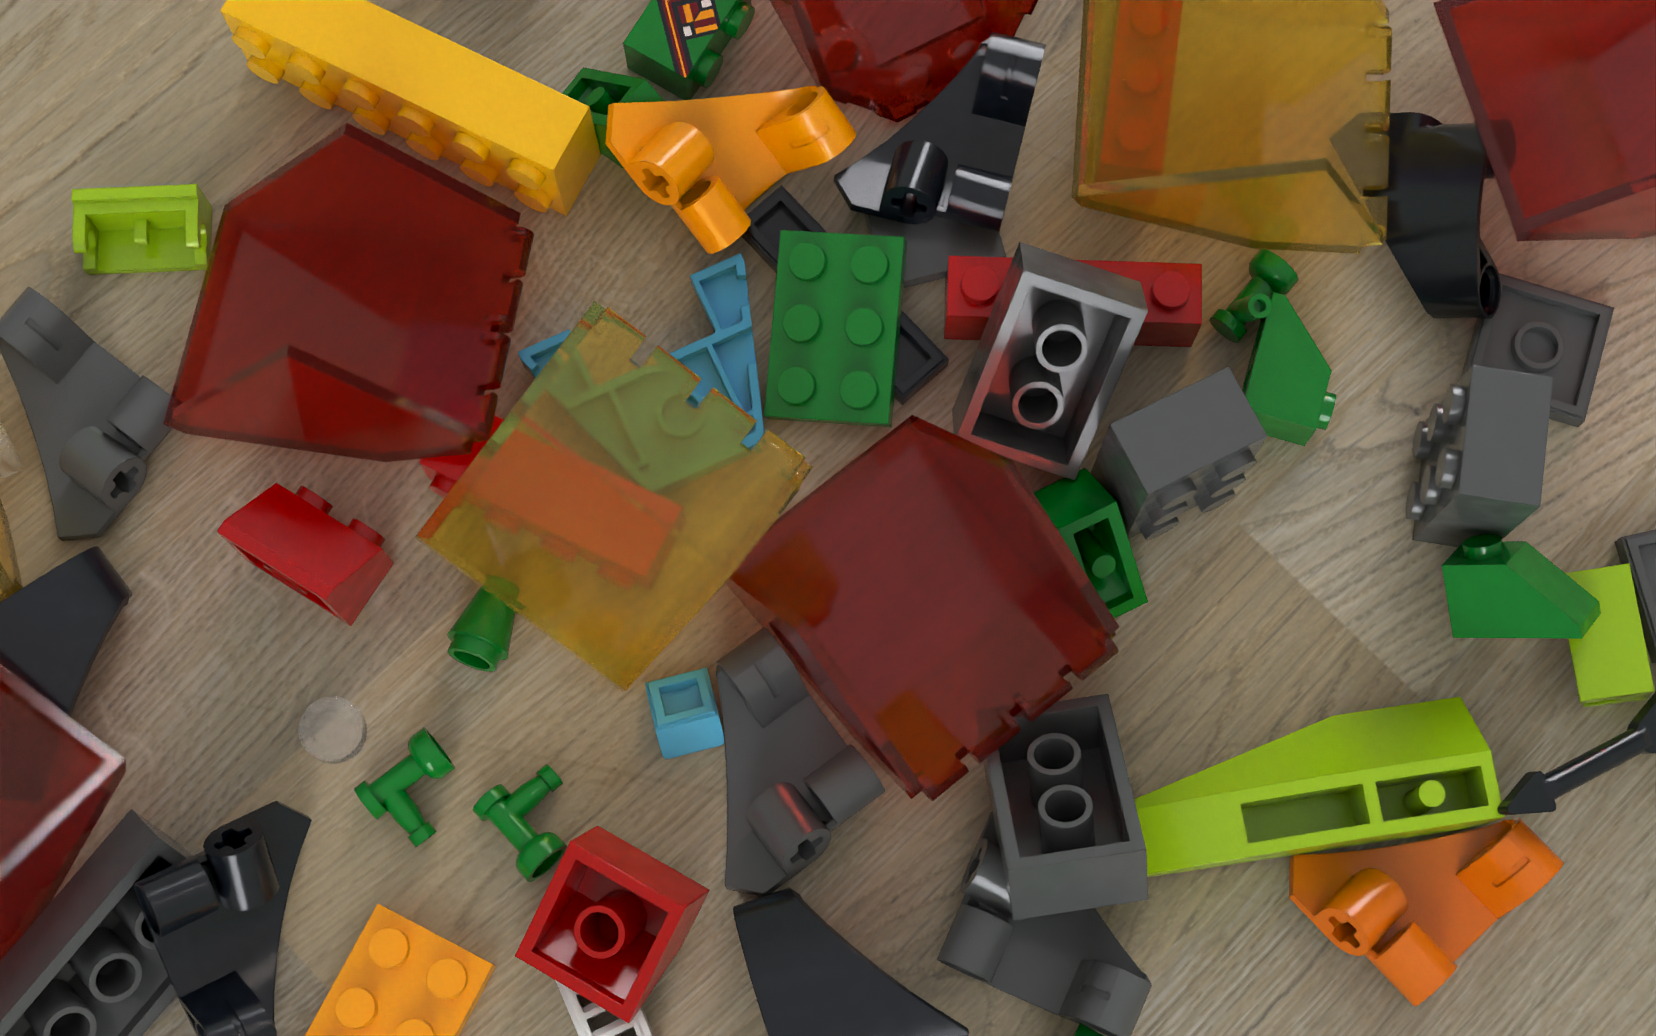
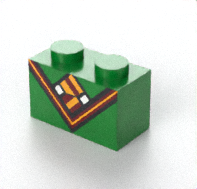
[623,0,755,100]

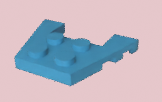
[518,253,766,495]

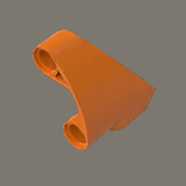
[1289,818,1564,1007]

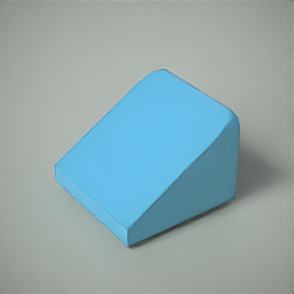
[645,667,724,759]

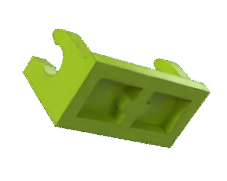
[71,184,212,275]
[1565,563,1655,707]

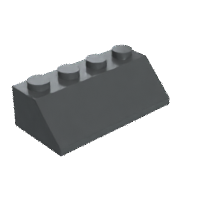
[0,809,193,1036]

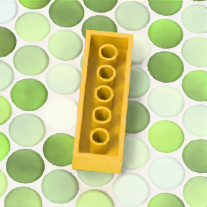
[220,0,601,216]

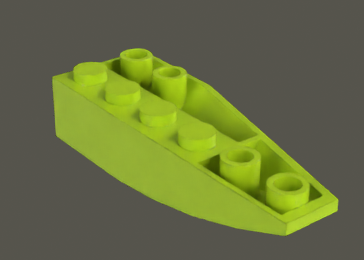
[1134,696,1505,877]

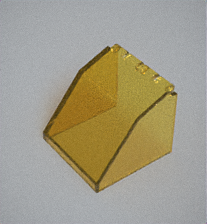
[1072,0,1392,254]
[415,301,813,691]

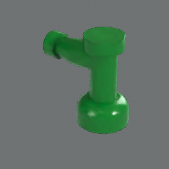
[1209,249,1299,343]
[354,727,455,848]
[473,764,567,882]

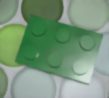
[764,230,907,427]

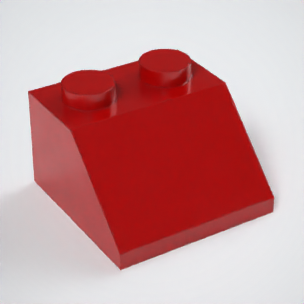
[216,483,394,626]
[515,825,710,1023]

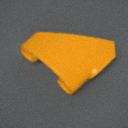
[605,86,857,254]

